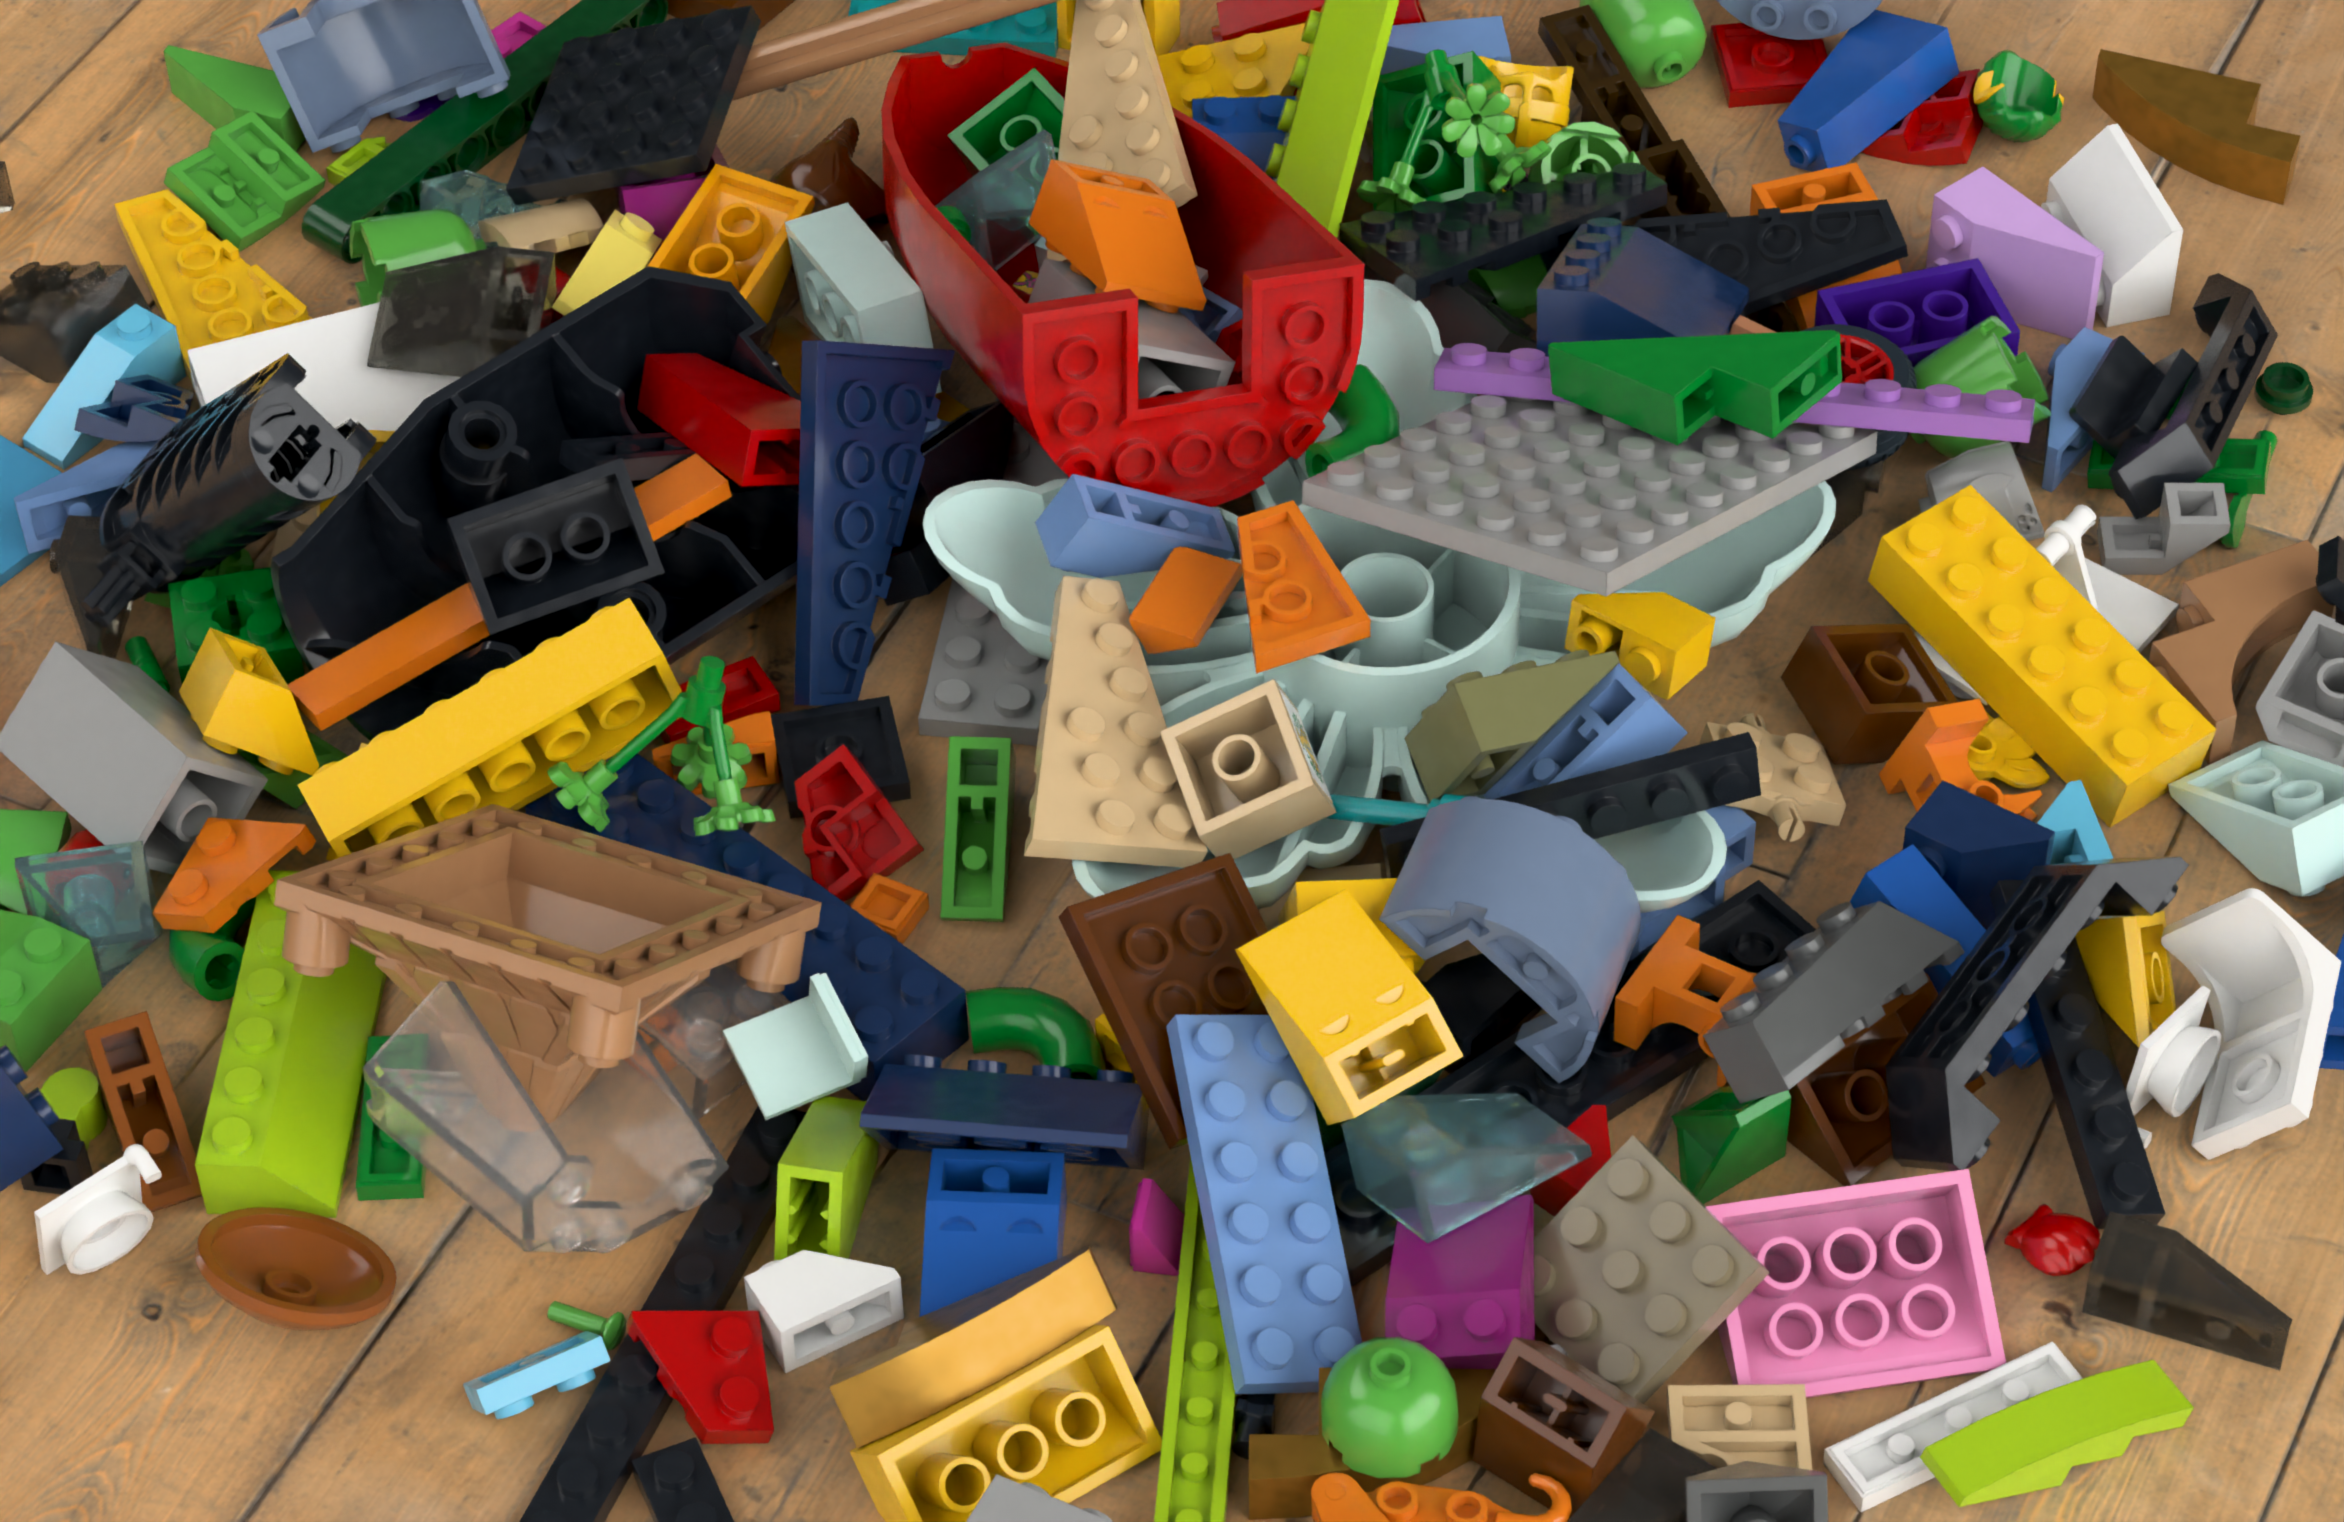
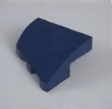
[74,374,195,442]

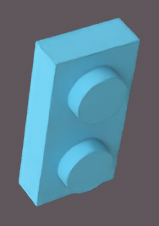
[463,1331,611,1419]

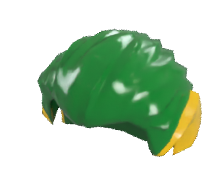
[1973,50,2064,143]

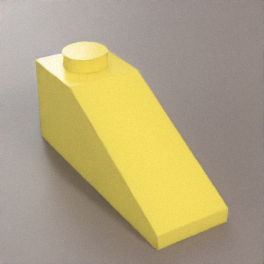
[552,210,662,316]

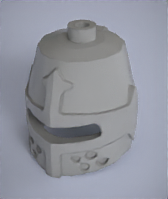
[1918,441,2045,541]

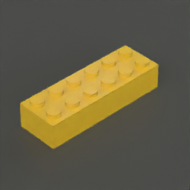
[1867,485,2217,828]
[297,597,682,858]

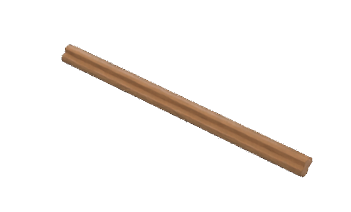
[732,0,1060,101]

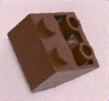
[1473,1337,1655,1522]

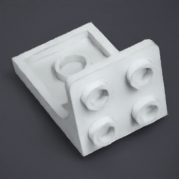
[2161,888,2341,1160]

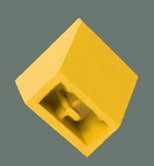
[179,628,319,776]

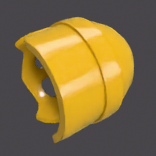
[1478,56,1574,148]

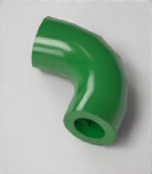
[1305,364,1400,478]
[169,896,257,1002]
[966,987,1106,1080]

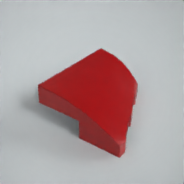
[1861,69,1983,166]
[794,744,925,902]

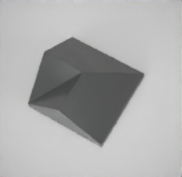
[1685,1461,1828,1522]

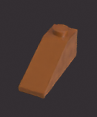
[84,1011,202,1213]

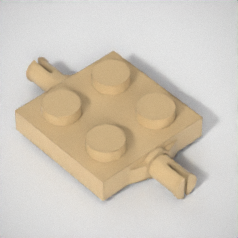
[1699,713,1847,842]

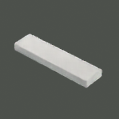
[1823,1341,2083,1512]

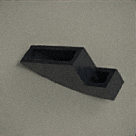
[884,400,1014,606]

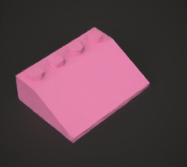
[1706,1169,2006,1398]

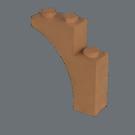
[2149,539,2334,764]

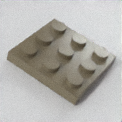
[1534,1135,1770,1404]

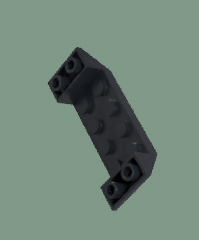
[1885,857,2189,1171]

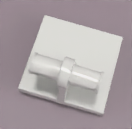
[2036,504,2179,653]

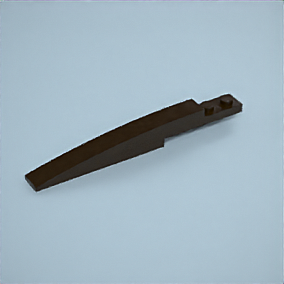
[1538,5,1801,332]

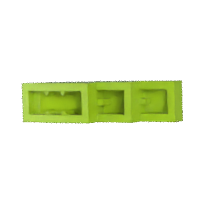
[1920,1359,2194,1507]

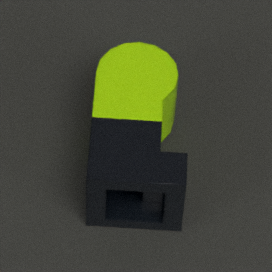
[21,1067,108,1195]

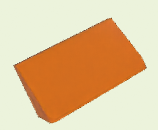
[1129,546,1243,654]

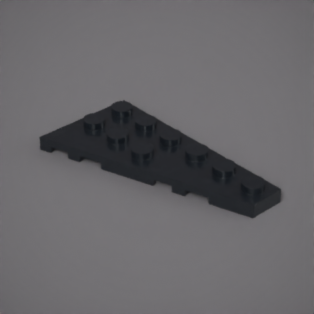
[1340,163,1667,302]
[1539,199,1908,316]

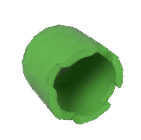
[1579,0,1707,88]
[350,209,489,307]
[1910,316,2051,458]

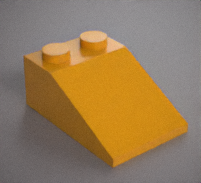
[648,164,815,324]

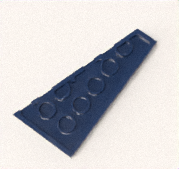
[794,340,955,706]

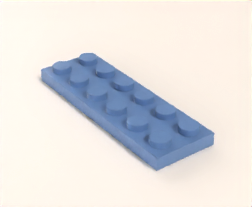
[1166,1014,1362,1394]

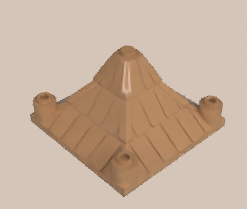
[274,804,822,1132]

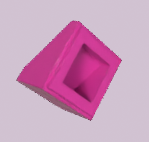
[1129,1178,1184,1276]

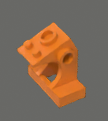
[1879,699,2043,822]
[1614,915,1757,1087]

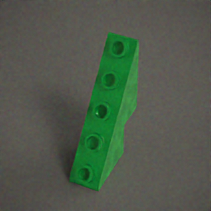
[1548,330,1842,446]

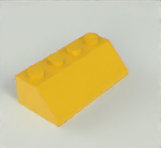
[849,1325,1162,1522]

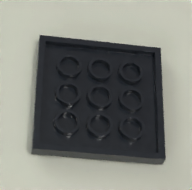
[505,5,761,205]

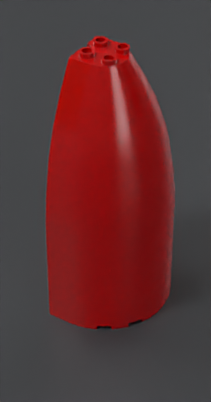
[881,42,1365,507]

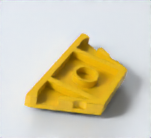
[1157,23,1310,119]

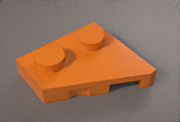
[152,817,316,933]

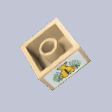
[1160,679,1337,859]

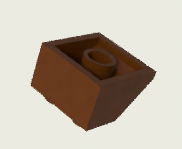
[1781,623,1958,765]

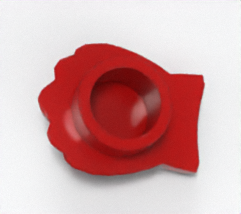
[2004,1204,2102,1276]

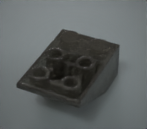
[367,246,557,377]
[0,261,152,383]

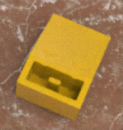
[1235,889,1463,1125]

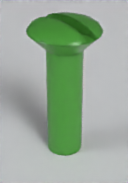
[547,1301,626,1351]

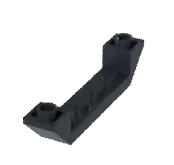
[2108,273,2278,519]

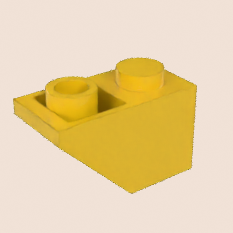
[1564,592,1716,701]

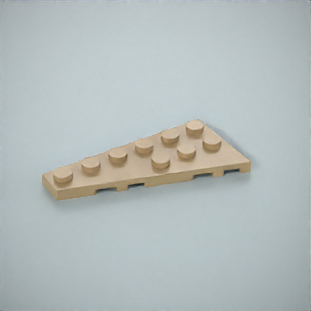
[1046,0,1198,263]
[1024,576,1208,868]

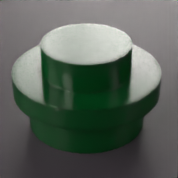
[2254,362,2313,415]

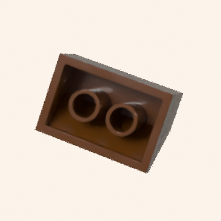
[1787,973,1986,1186]

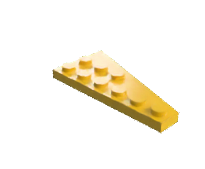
[114,189,313,388]

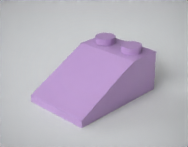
[1926,166,2104,339]

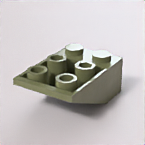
[1404,650,1620,801]

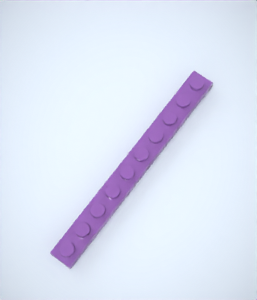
[1434,343,2035,443]

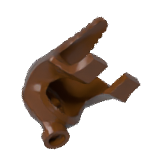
[769,117,889,274]

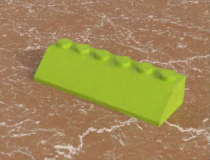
[1265,0,1399,238]
[195,870,386,1218]

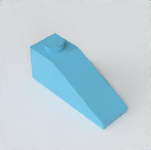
[22,303,186,470]

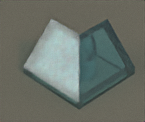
[935,130,1056,271]
[15,841,163,988]

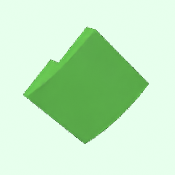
[164,111,326,252]

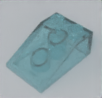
[1341,1093,1592,1243]

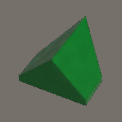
[1671,1087,1792,1205]

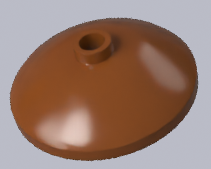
[195,1207,397,1331]

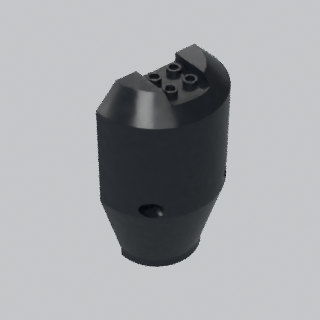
[271,266,801,741]

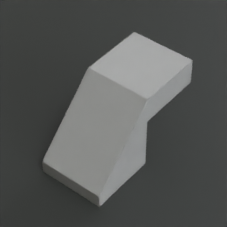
[2097,483,2231,575]

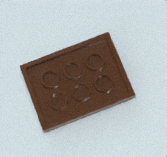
[1059,853,1269,1150]

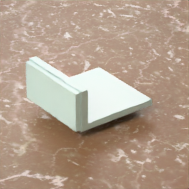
[723,973,868,1120]

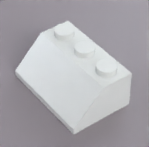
[2041,123,2183,327]

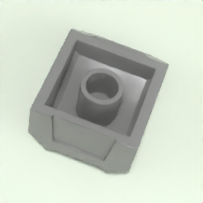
[2255,610,2344,767]

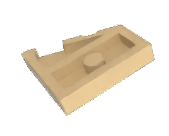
[1666,1384,1813,1472]

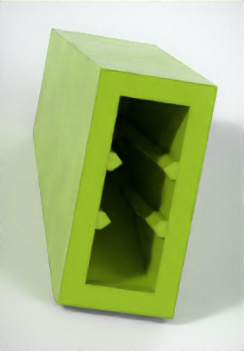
[774,1096,879,1260]

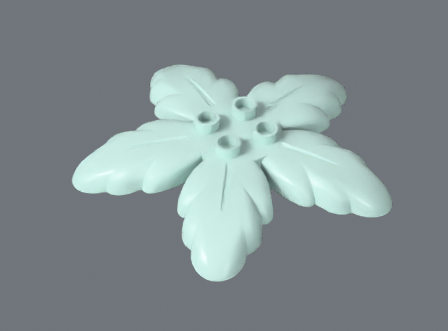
[923,279,1836,913]

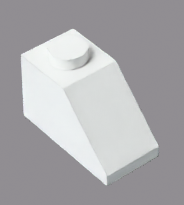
[744,1250,904,1373]

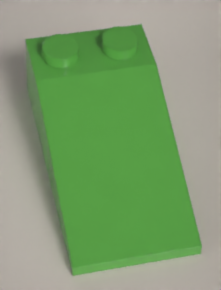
[0,910,103,1072]

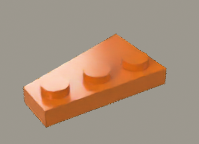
[1237,500,1371,674]

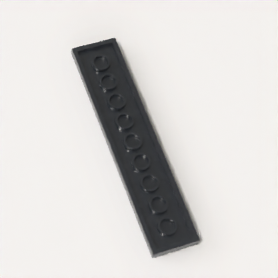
[1324,880,1816,1287]

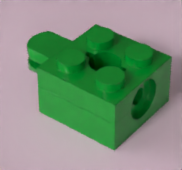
[168,567,306,710]

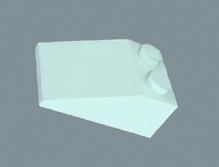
[2168,740,2344,897]

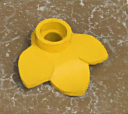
[1967,710,2050,789]

